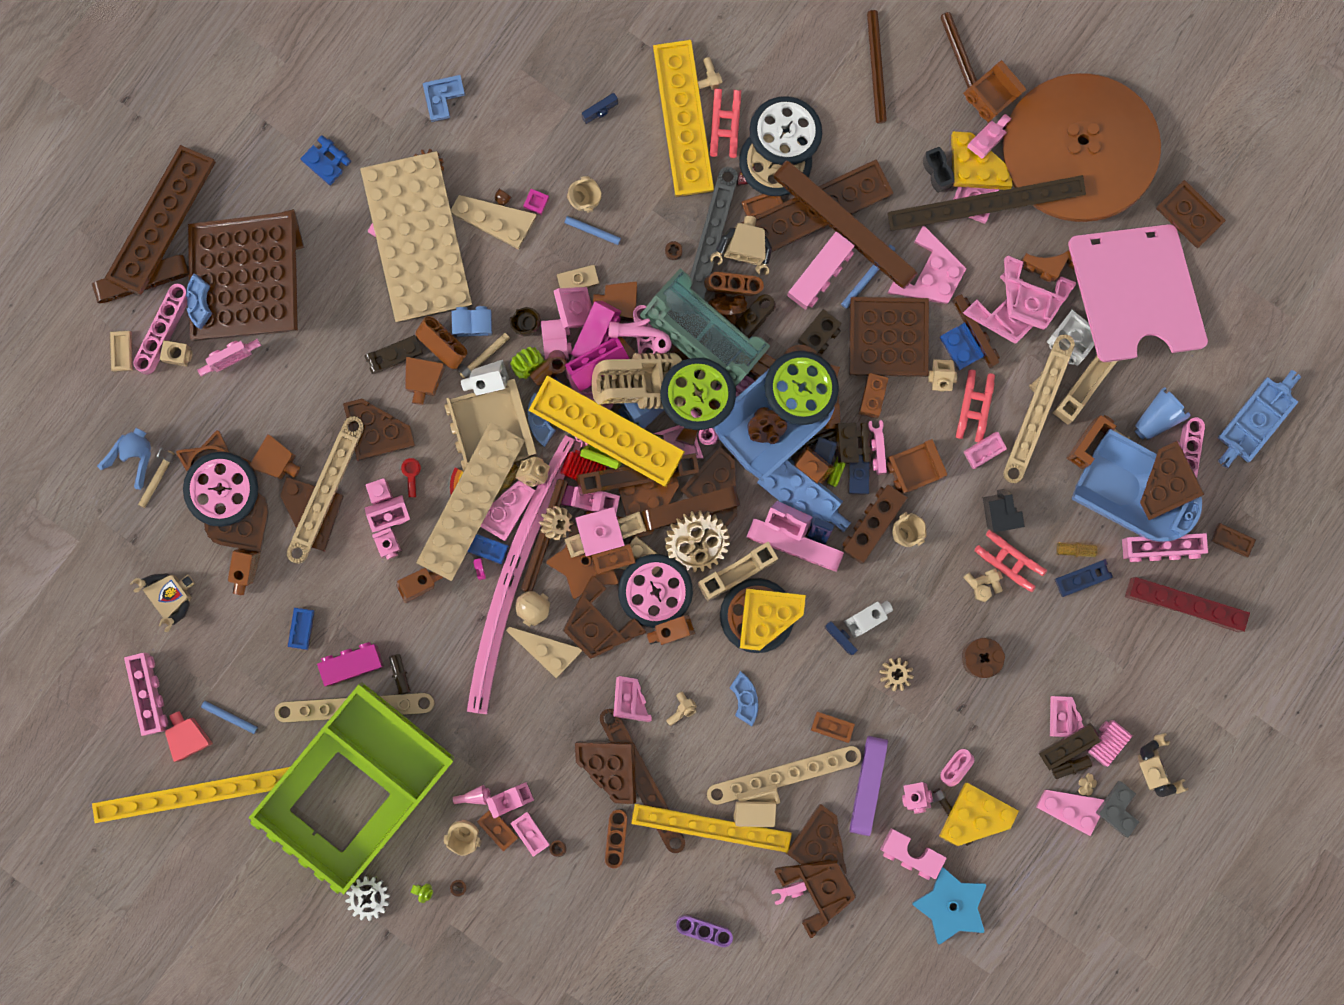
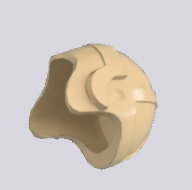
[567,176,602,213]
[892,512,927,547]
[516,591,550,627]
[444,819,481,856]

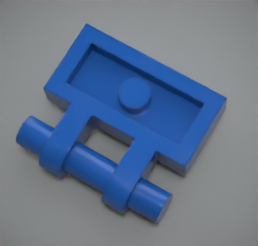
[300,135,351,186]

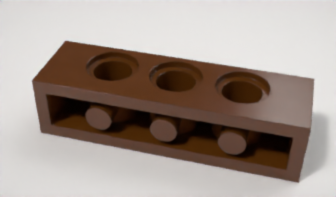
[842,485,908,564]

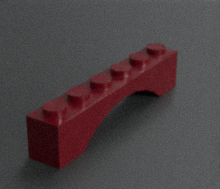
[1125,577,1250,633]

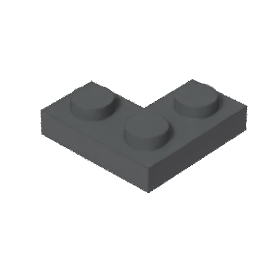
[1096,781,1139,838]

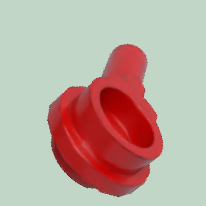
[401,458,421,497]

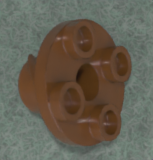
[708,293,747,325]
[747,407,787,444]

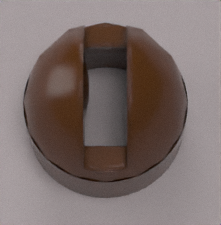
[495,188,512,205]
[549,840,567,857]
[450,880,466,897]

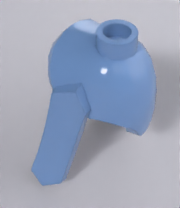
[97,428,151,490]

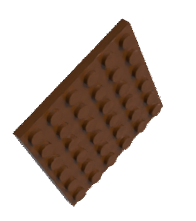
[188,212,298,341]

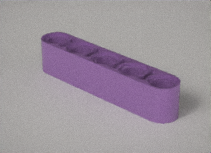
[850,736,888,836]

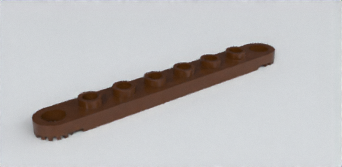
[600,709,685,853]

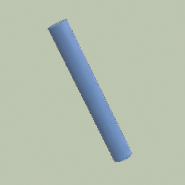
[564,216,621,245]
[201,701,258,734]

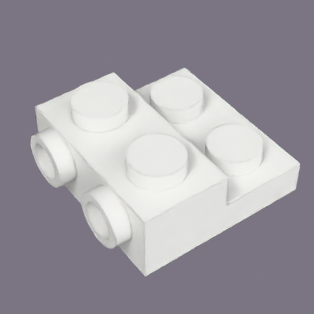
[1047,310,1094,366]

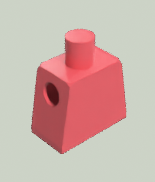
[165,711,213,762]

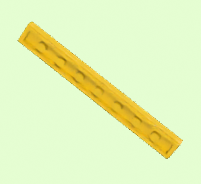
[631,804,792,852]

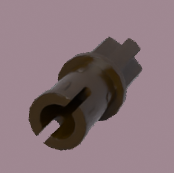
[389,654,411,695]
[1052,755,1092,779]

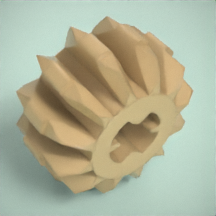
[539,506,574,540]
[879,658,914,691]

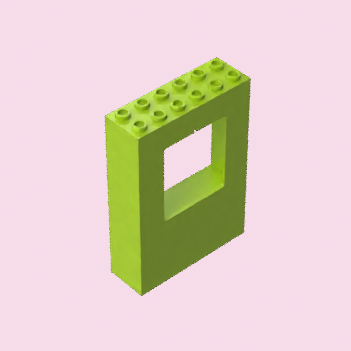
[248,682,454,895]

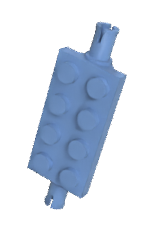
[1218,370,1301,468]
[757,458,851,532]

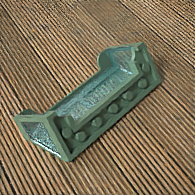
[640,268,770,387]

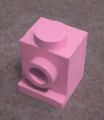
[372,527,401,560]

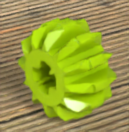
[510,347,544,379]

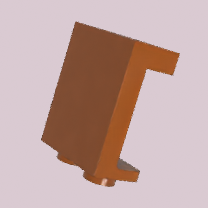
[963,60,1027,122]
[1066,415,1117,470]
[886,439,948,494]

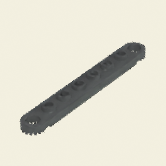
[682,167,738,315]

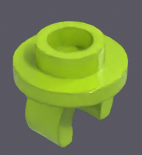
[410,883,433,903]

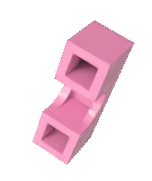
[880,828,947,880]

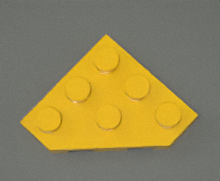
[951,131,1012,190]
[740,589,806,651]
[939,783,1019,846]

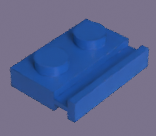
[939,322,984,371]

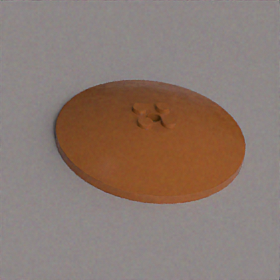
[1003,73,1161,222]

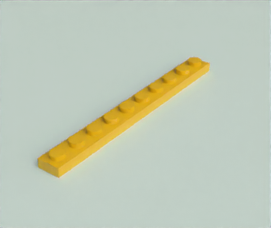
[92,767,290,823]

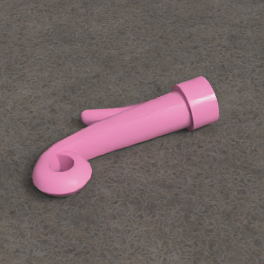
[608,318,671,353]

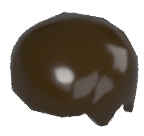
[509,307,541,337]

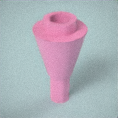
[453,785,491,805]

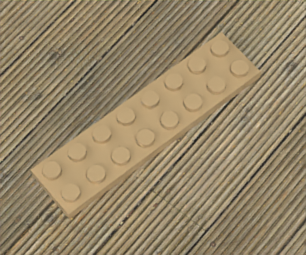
[416,422,525,581]

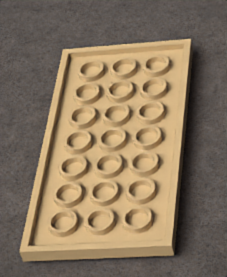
[360,151,472,322]

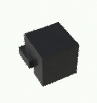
[982,489,1025,533]

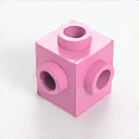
[902,782,933,814]

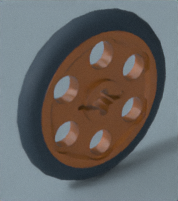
[720,578,794,653]

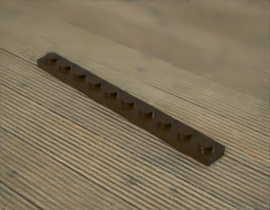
[887,175,1086,231]

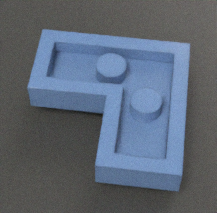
[422,75,465,122]

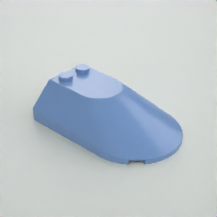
[713,365,835,481]
[1072,429,1202,542]

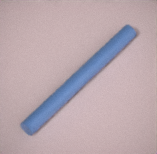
[841,245,896,309]

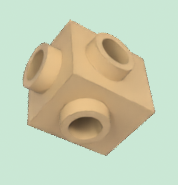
[928,360,957,391]
[515,457,550,487]

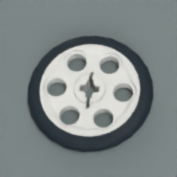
[749,96,823,165]

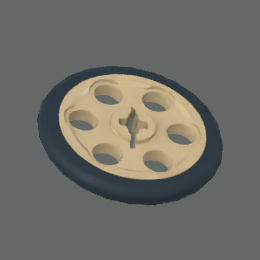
[739,128,812,196]

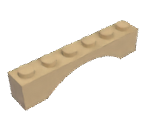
[1053,355,1117,425]

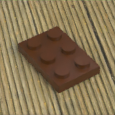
[1156,180,1226,249]

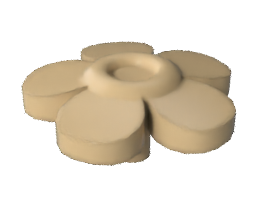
[1078,773,1097,796]

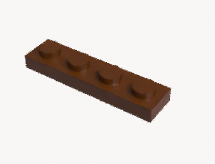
[952,294,1000,369]

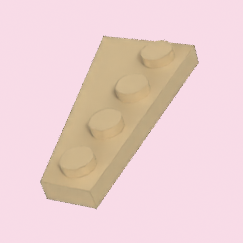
[451,195,537,250]

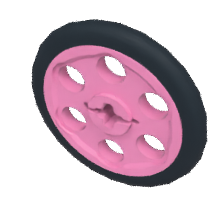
[183,451,259,527]
[618,554,693,628]

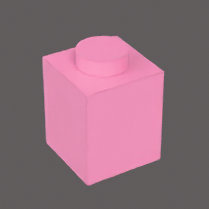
[366,478,393,505]

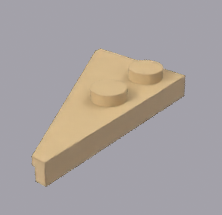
[506,627,582,678]

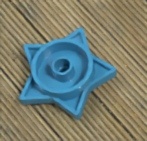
[912,867,986,945]

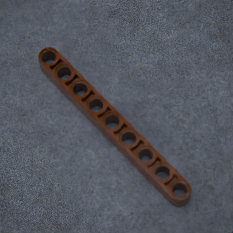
[773,161,917,289]

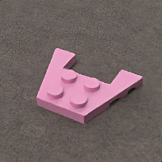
[888,226,966,304]
[1004,256,1076,330]
[963,272,1033,344]

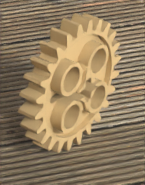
[665,510,730,572]

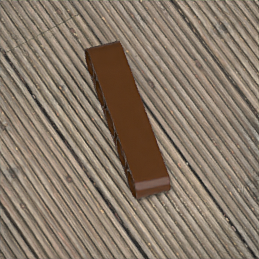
[92,255,189,304]
[641,486,740,531]

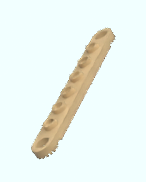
[1003,334,1075,483]
[287,416,364,564]
[275,693,435,722]
[707,746,861,805]

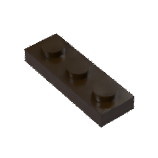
[1039,723,1102,771]

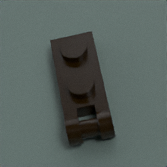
[364,335,423,374]

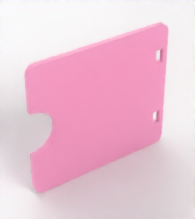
[1068,224,1208,362]

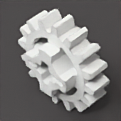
[345,876,390,921]

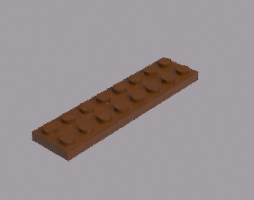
[105,145,216,295]
[741,159,894,252]

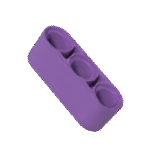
[676,914,733,947]

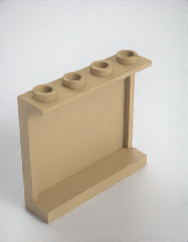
[444,379,537,471]

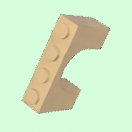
[698,542,778,602]

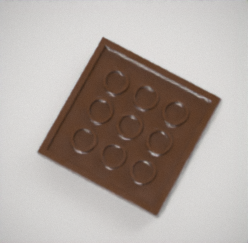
[849,297,929,377]

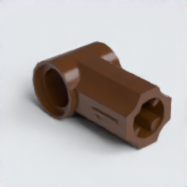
[530,350,566,387]

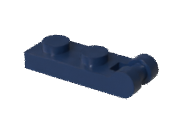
[1054,559,1113,597]

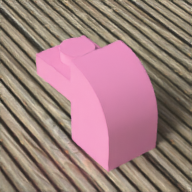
[571,487,620,513]
[486,782,534,818]

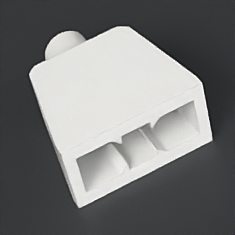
[461,360,509,395]
[844,601,893,638]

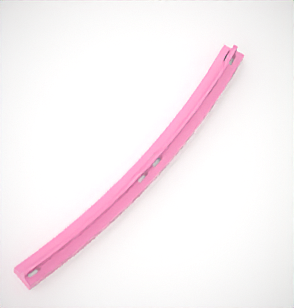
[467,435,582,714]

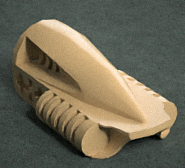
[592,353,687,409]

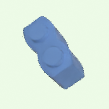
[452,306,492,337]

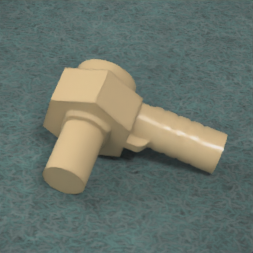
[698,57,722,90]
[972,568,1003,594]
[963,572,992,602]
[666,692,697,726]

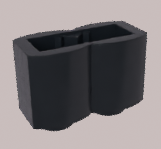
[923,147,954,193]

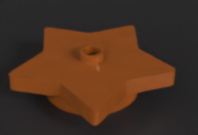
[176,430,251,496]
[546,524,618,599]

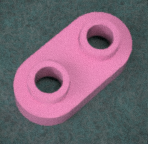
[941,749,974,787]

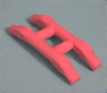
[710,88,742,158]
[955,370,995,442]
[974,530,1047,592]

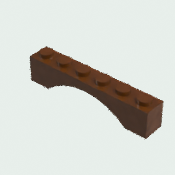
[576,453,699,495]

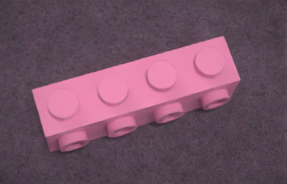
[787,232,855,310]
[1122,533,1208,562]
[124,653,168,736]

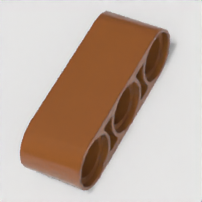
[704,272,764,296]
[415,316,467,369]
[605,809,627,868]

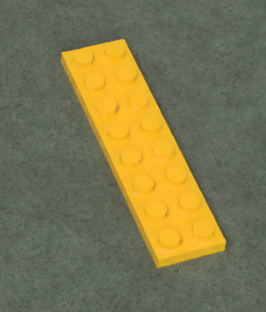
[653,40,714,197]
[528,376,685,487]

